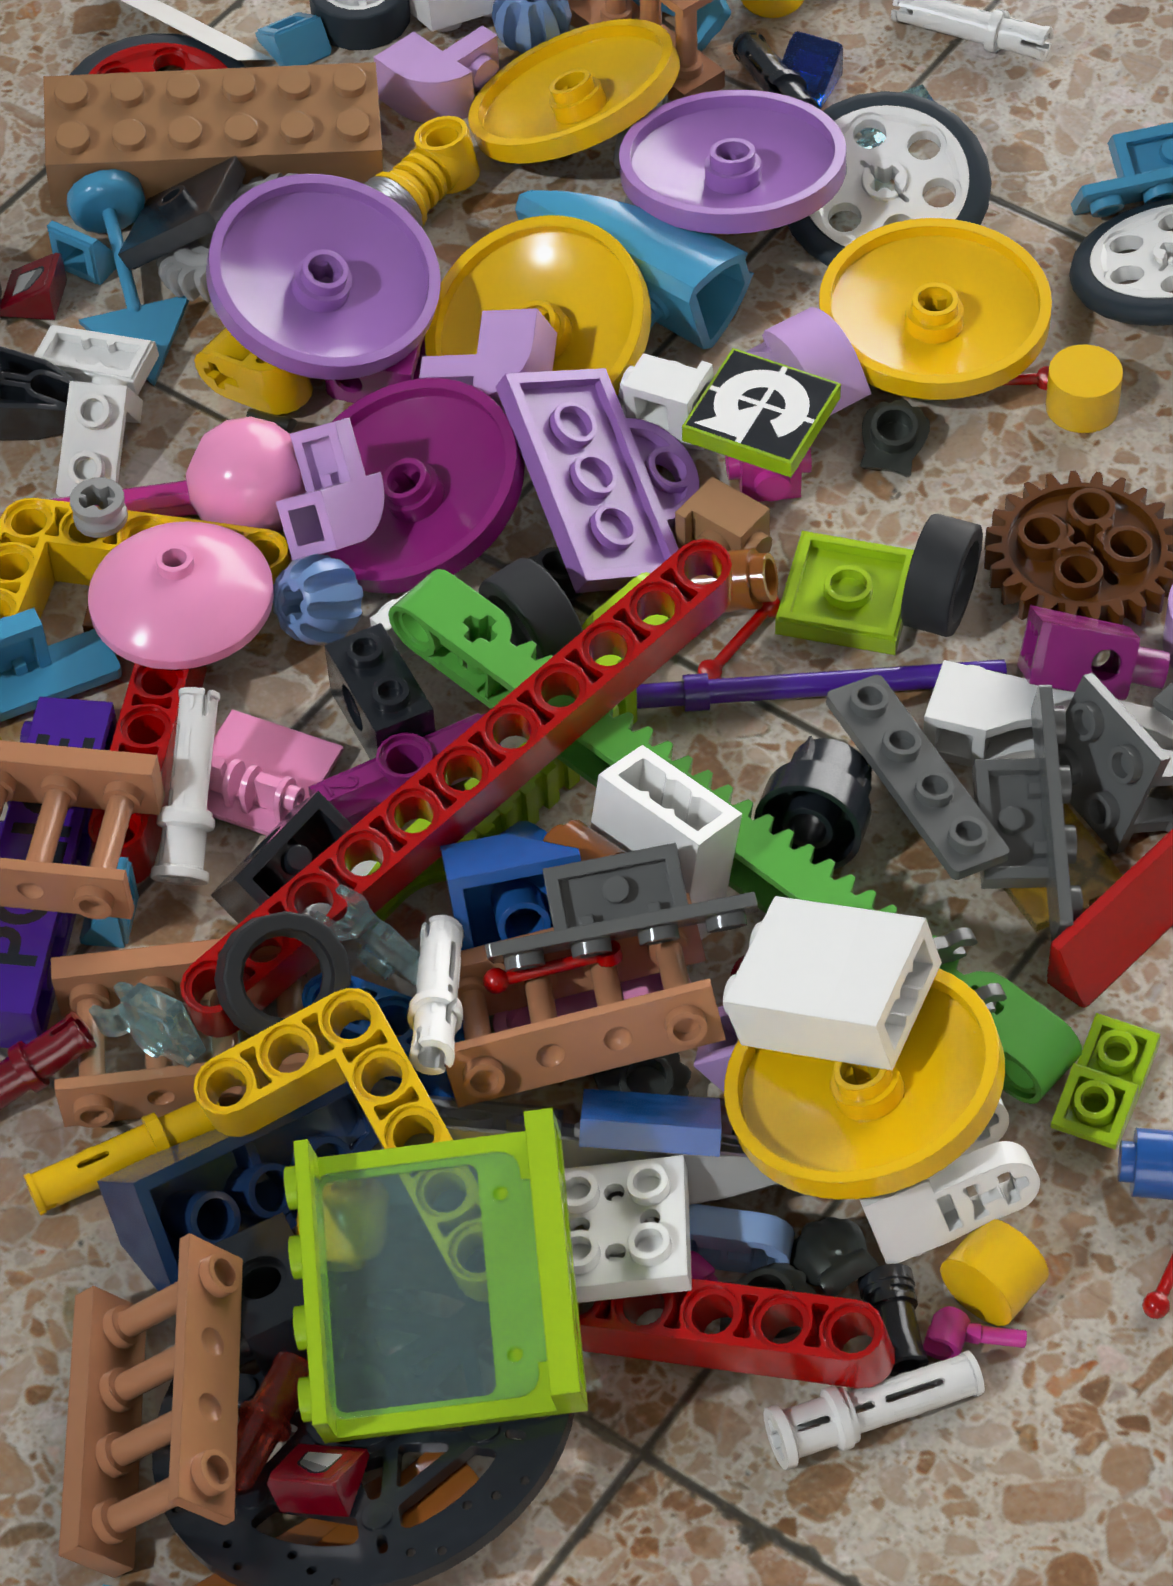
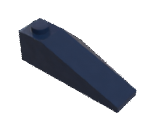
[97,1082,379,1291]

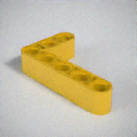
[0,498,291,619]
[193,988,489,1303]

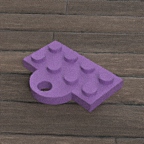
[495,368,699,593]

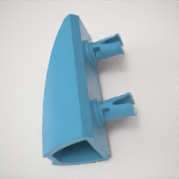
[515,190,754,349]

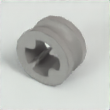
[70,477,128,538]

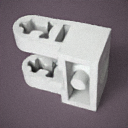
[859,1097,1040,1264]

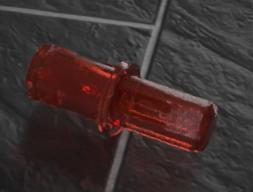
[235,1352,309,1492]

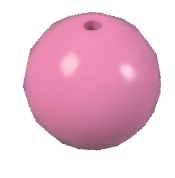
[186,417,306,533]

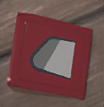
[0,253,67,320]
[267,1444,370,1517]

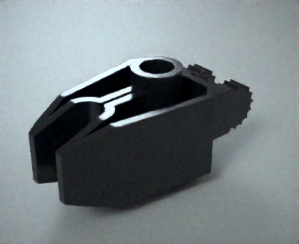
[0,346,76,440]

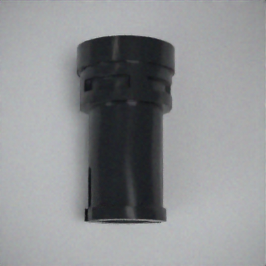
[857,1264,929,1377]

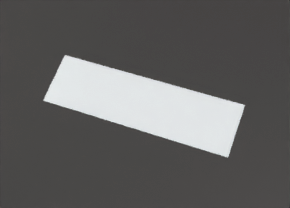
[121,0,273,61]

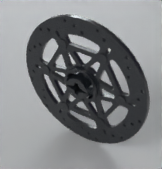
[152,1241,574,1586]

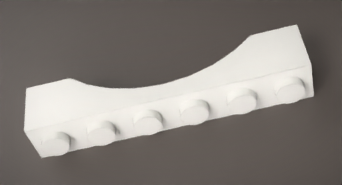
[923,660,1173,767]

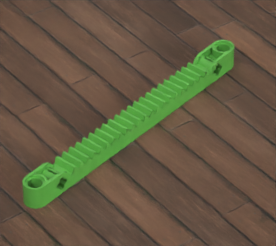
[388,569,1082,1104]

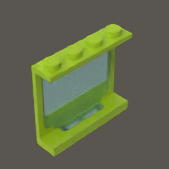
[284,1108,588,1443]

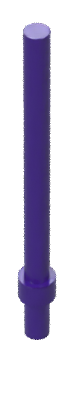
[637,659,1007,712]

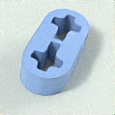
[689,1204,795,1274]

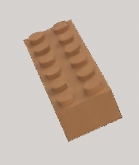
[43,62,383,206]

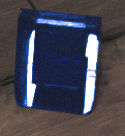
[782,31,843,108]

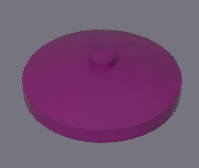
[322,378,525,594]

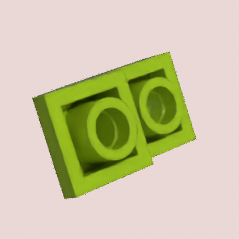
[1051,1013,1161,1150]

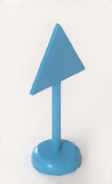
[66,169,189,386]

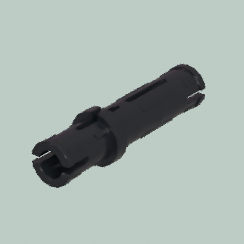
[733,30,821,110]

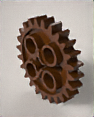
[984,470,1173,626]

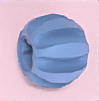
[492,0,572,54]
[272,554,364,646]

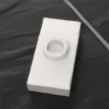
[34,325,159,395]

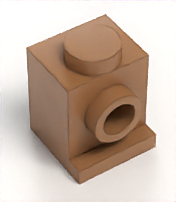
[675,476,772,554]

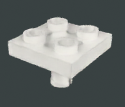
[564,1155,692,1303]

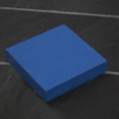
[579,1089,722,1157]

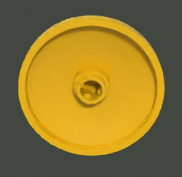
[468,19,680,164]
[425,215,651,396]
[819,218,1052,400]
[724,968,1005,1200]

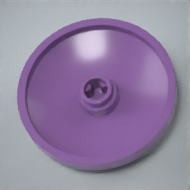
[619,90,846,234]
[206,174,441,380]

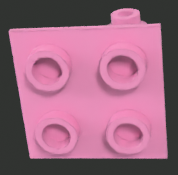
[207,709,344,836]

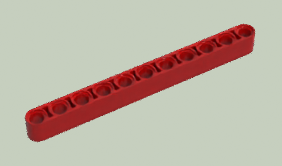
[180,539,733,1038]

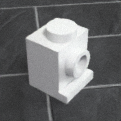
[619,353,714,445]

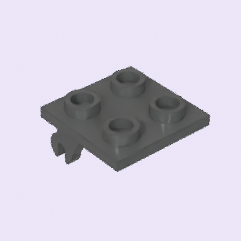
[1058,673,1173,854]

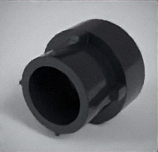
[754,736,872,870]

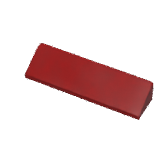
[1047,829,1173,1008]

